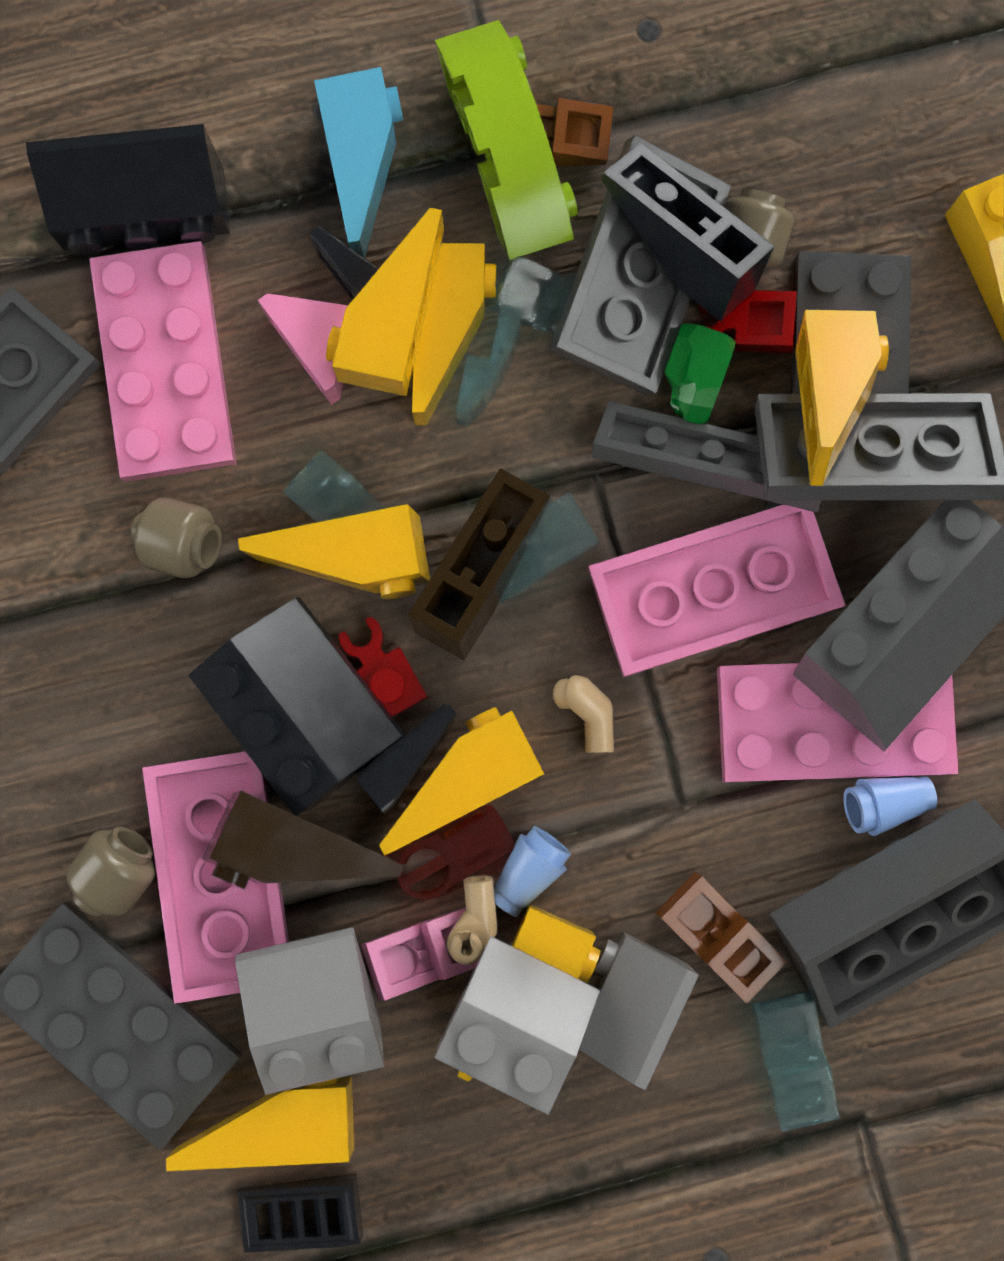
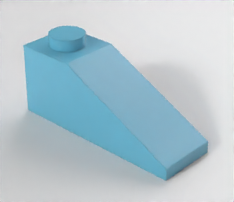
[314,67,403,258]

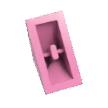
[258,293,348,405]

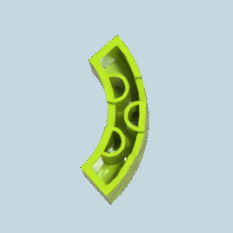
[435,20,578,260]

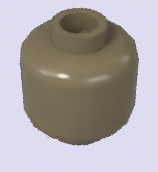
[723,188,795,268]
[130,497,222,578]
[66,827,156,917]

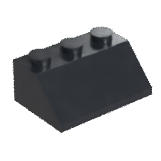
[26,124,230,255]
[188,597,405,816]

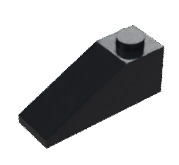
[601,143,774,322]

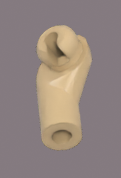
[553,675,614,753]
[446,875,497,965]

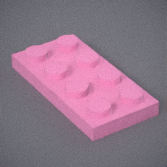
[89,241,237,482]
[588,505,845,678]
[717,663,958,782]
[142,751,289,1004]

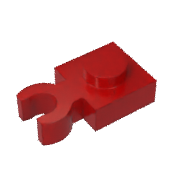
[698,290,797,354]
[339,617,428,718]

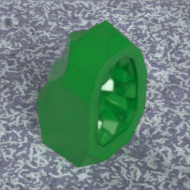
[664,323,736,424]

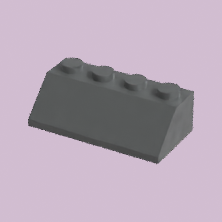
[793,500,1004,751]
[769,799,1004,1029]

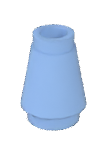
[843,776,937,836]
[494,826,571,917]

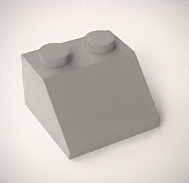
[235,927,384,1095]
[579,931,699,1090]
[434,936,600,1115]

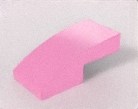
[360,907,480,1001]

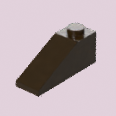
[408,468,551,661]
[202,791,404,890]

